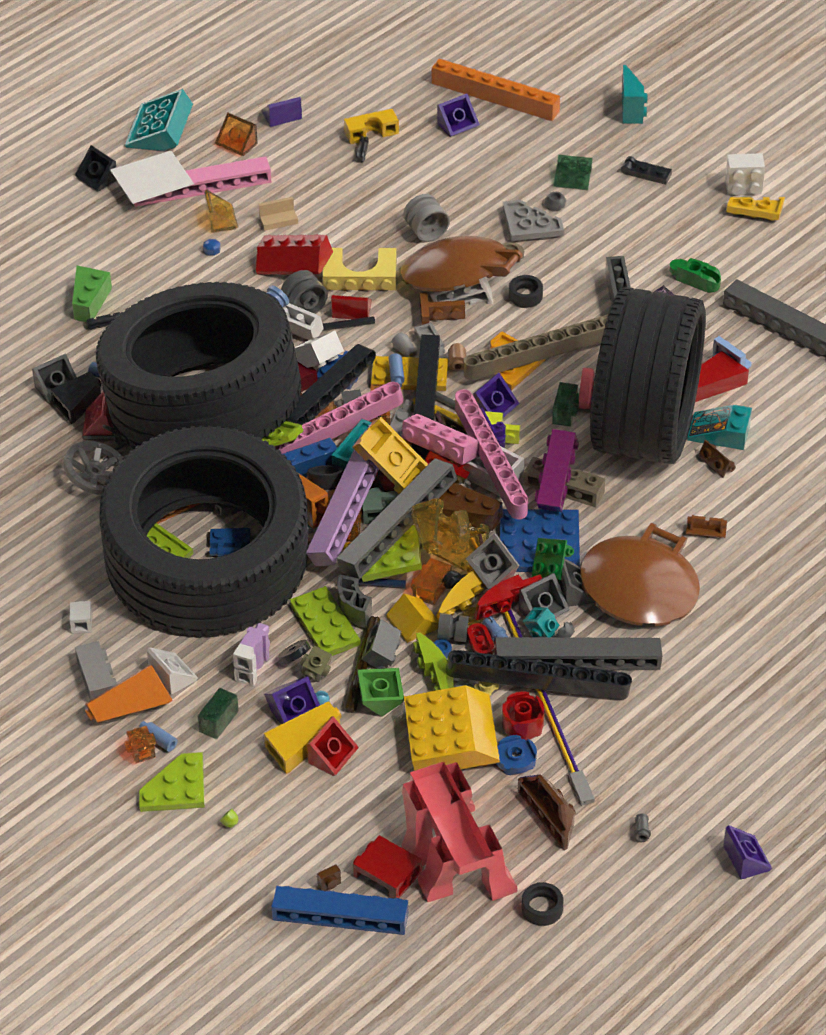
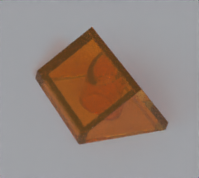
[215,112,258,156]

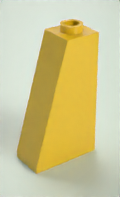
[264,701,341,774]

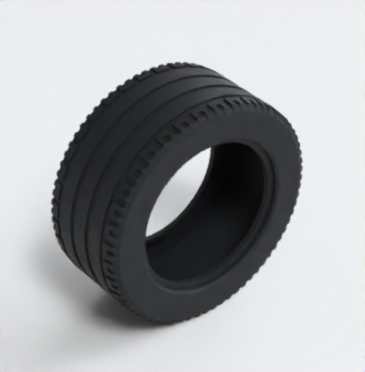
[96,282,301,449]
[99,426,308,637]

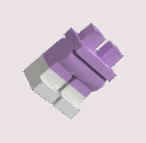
[233,623,270,687]

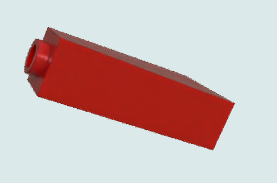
[695,351,749,402]

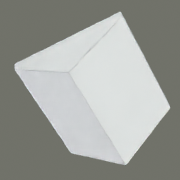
[147,647,198,695]

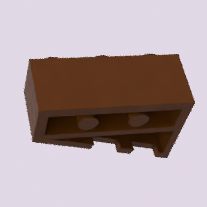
[431,482,503,531]

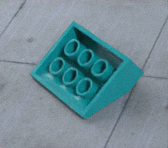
[125,89,193,151]

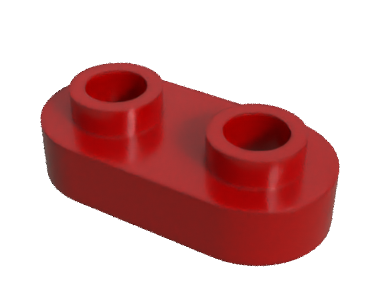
[467,623,494,655]

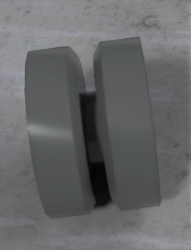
[281,270,328,314]

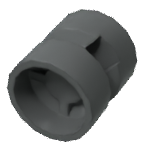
[437,613,469,643]

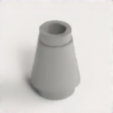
[392,332,417,357]

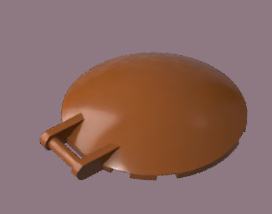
[400,236,523,292]
[580,522,700,626]

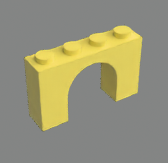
[323,248,397,290]

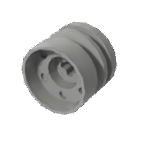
[403,194,450,242]

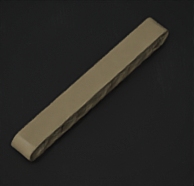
[463,315,608,380]

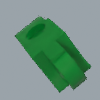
[669,258,721,293]

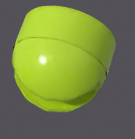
[219,808,239,828]

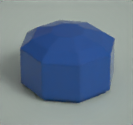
[203,239,221,256]

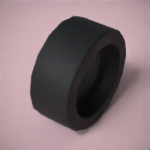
[509,275,543,308]
[307,465,344,490]
[522,882,564,926]

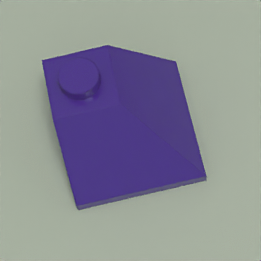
[264,676,320,724]

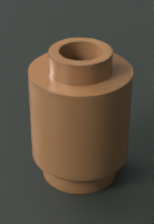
[448,343,467,371]

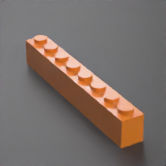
[431,58,560,121]

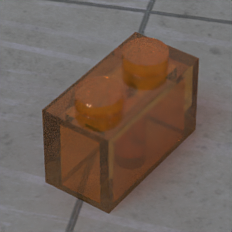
[411,558,452,605]

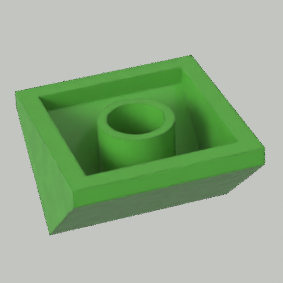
[357,668,404,717]

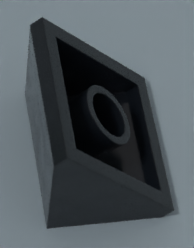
[75,145,117,191]

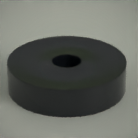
[278,639,311,664]

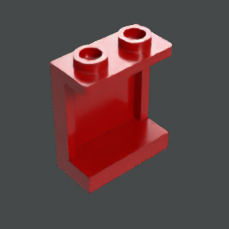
[352,835,422,899]

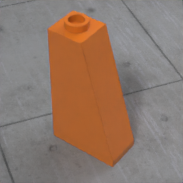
[299,474,328,529]
[84,665,173,722]

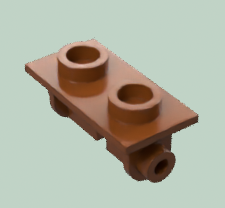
[686,515,727,538]

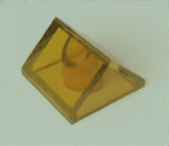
[204,189,238,233]

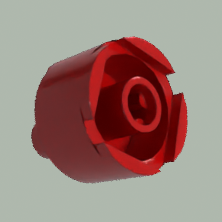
[502,691,544,740]

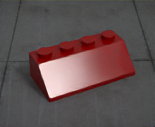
[256,234,333,274]

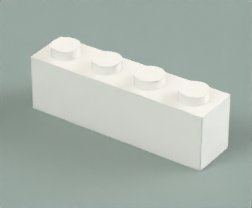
[283,303,324,340]

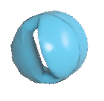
[315,690,330,705]

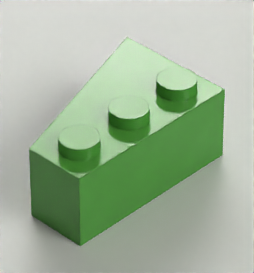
[72,265,112,322]

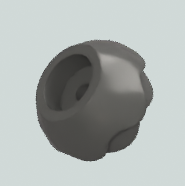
[544,192,567,211]
[553,622,575,638]

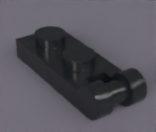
[620,156,672,185]

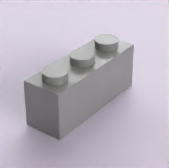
[75,641,117,700]

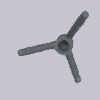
[83,425,126,464]

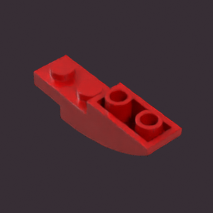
[474,574,542,620]

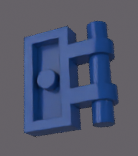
[210,528,250,557]

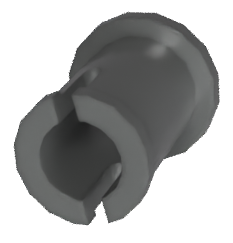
[634,813,651,842]

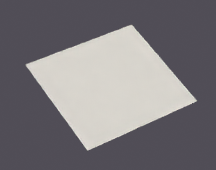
[111,151,194,204]

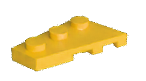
[726,197,785,220]

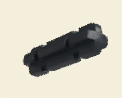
[355,136,369,163]
[86,312,120,329]

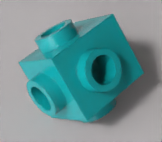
[523,607,560,638]

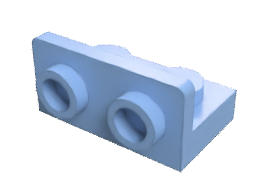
[712,336,752,369]

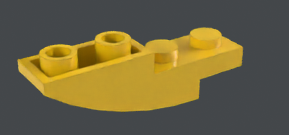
[436,570,486,620]

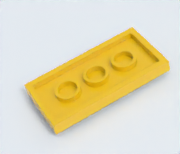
[371,356,448,391]

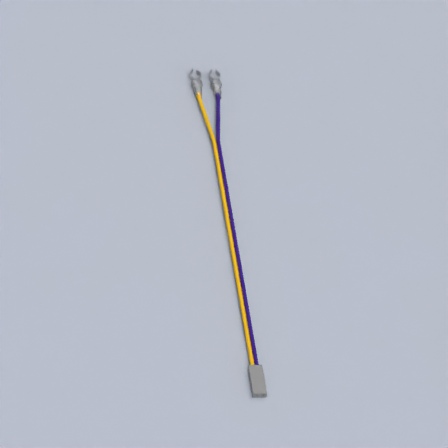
[459,479,595,806]

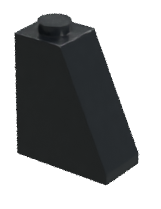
[51,371,102,424]

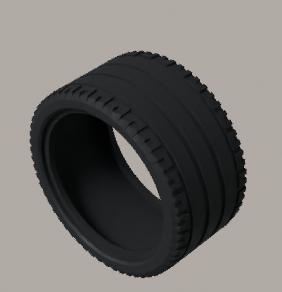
[590,287,706,464]

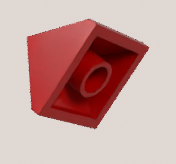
[331,295,372,319]
[307,716,359,776]

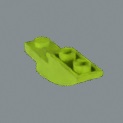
[413,633,454,691]

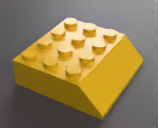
[404,685,500,771]

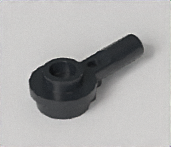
[442,570,467,589]

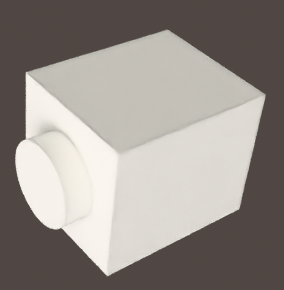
[70,601,92,634]

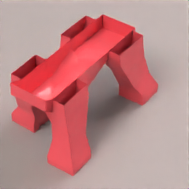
[402,762,517,903]

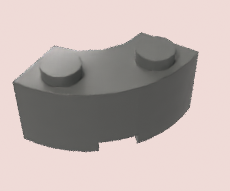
[337,574,372,628]

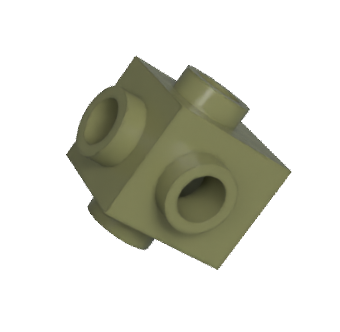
[300,646,332,682]

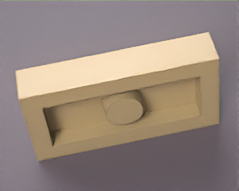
[259,197,298,231]

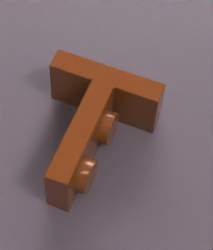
[420,292,465,325]

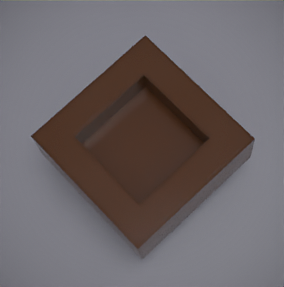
[317,864,341,891]

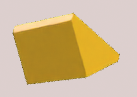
[386,593,439,643]

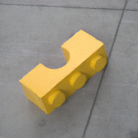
[344,108,399,144]

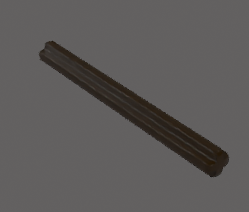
[344,616,380,713]

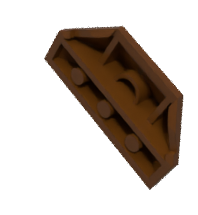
[518,774,576,851]

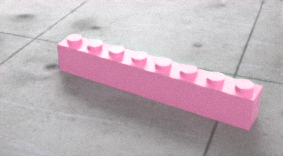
[134,156,272,207]

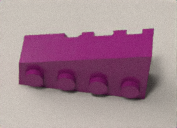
[534,429,579,512]

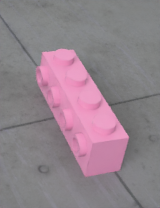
[402,414,478,465]

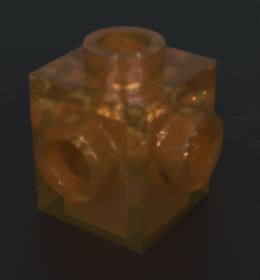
[124,726,156,763]

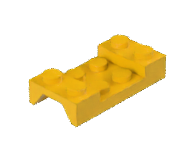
[352,417,428,494]

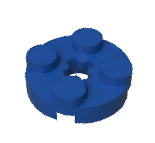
[496,735,537,775]

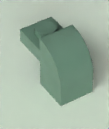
[362,487,399,524]

